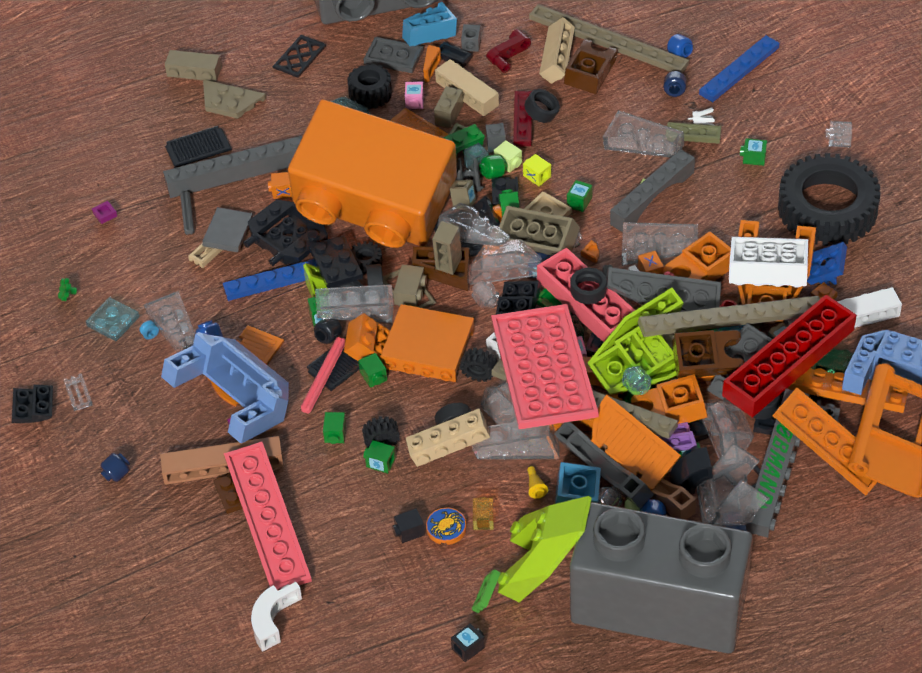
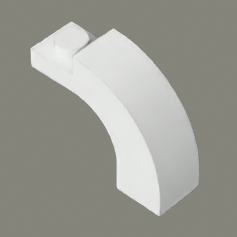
[251,582,302,652]

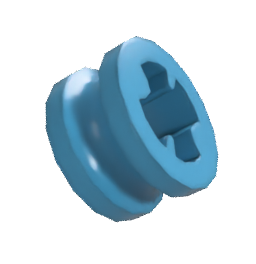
[139,320,159,340]

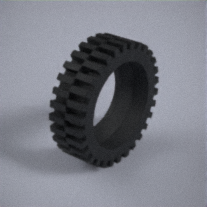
[778,153,881,246]

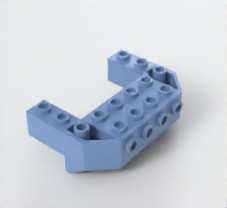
[842,330,922,395]
[161,332,289,444]

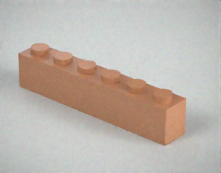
[160,436,284,485]

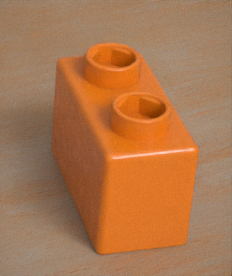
[288,99,457,248]

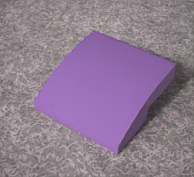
[657,422,697,452]

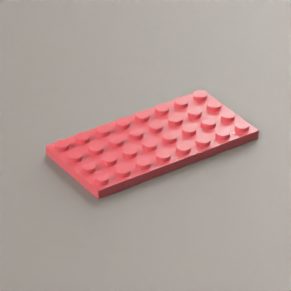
[491,304,598,429]

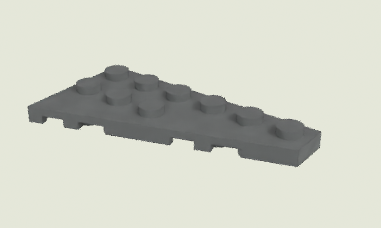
[607,267,721,330]

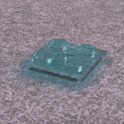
[85,297,140,341]

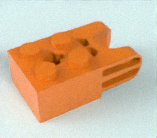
[663,232,731,281]
[631,374,708,424]

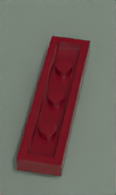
[513,91,532,146]

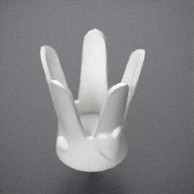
[688,107,715,126]

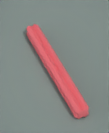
[301,337,345,414]

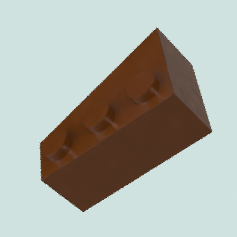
[412,246,470,291]

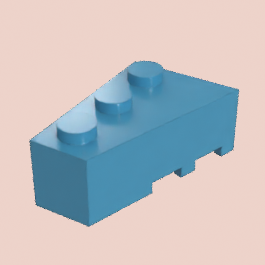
[402,2,457,46]

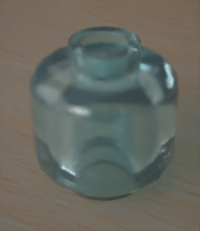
[622,366,651,395]

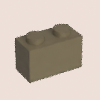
[434,86,463,129]
[393,264,427,307]

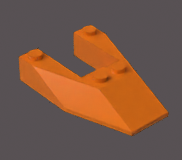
[737,220,816,322]

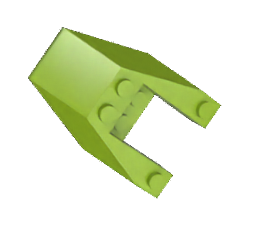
[587,288,696,395]
[498,496,592,602]

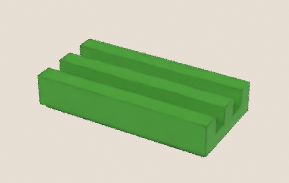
[472,569,501,613]

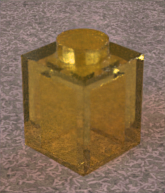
[473,497,494,530]

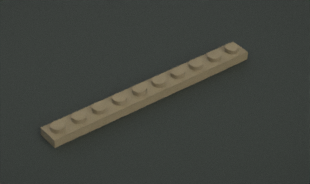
[529,4,689,73]
[638,296,820,337]
[492,359,678,439]

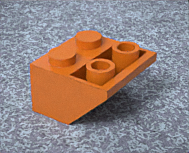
[344,313,390,361]

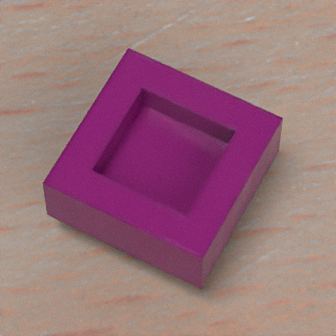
[92,201,117,224]

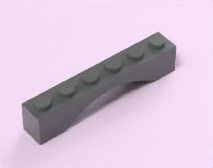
[610,150,695,234]
[554,422,654,509]

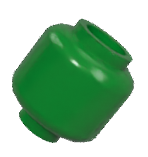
[479,154,507,179]

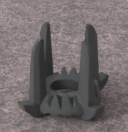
[456,158,484,192]

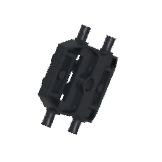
[243,199,328,266]

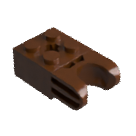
[564,39,618,94]
[672,330,745,379]

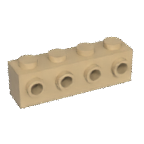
[539,17,575,84]
[435,59,499,116]
[406,409,491,467]

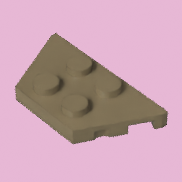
[203,80,266,119]

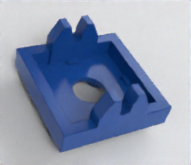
[807,242,847,286]

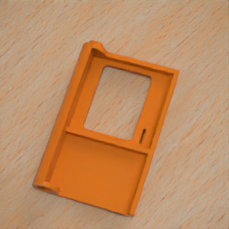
[848,363,922,498]

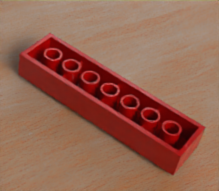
[722,295,857,418]

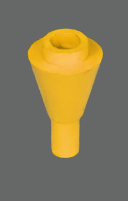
[527,466,548,499]

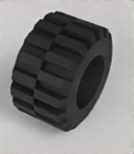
[347,64,392,109]

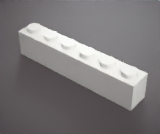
[784,287,902,328]

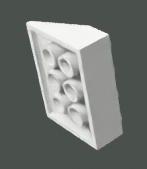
[729,237,808,287]

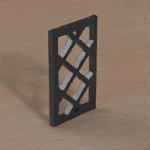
[272,35,326,78]

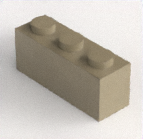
[165,50,222,82]
[432,221,462,275]

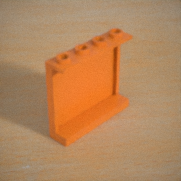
[381,304,475,382]

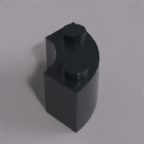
[670,447,713,494]

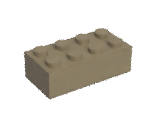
[495,206,580,256]

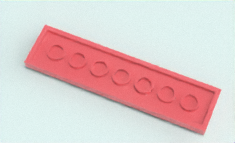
[224,442,312,591]

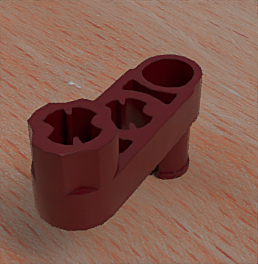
[486,29,531,73]

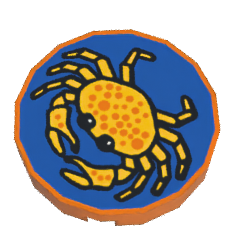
[426,508,466,545]

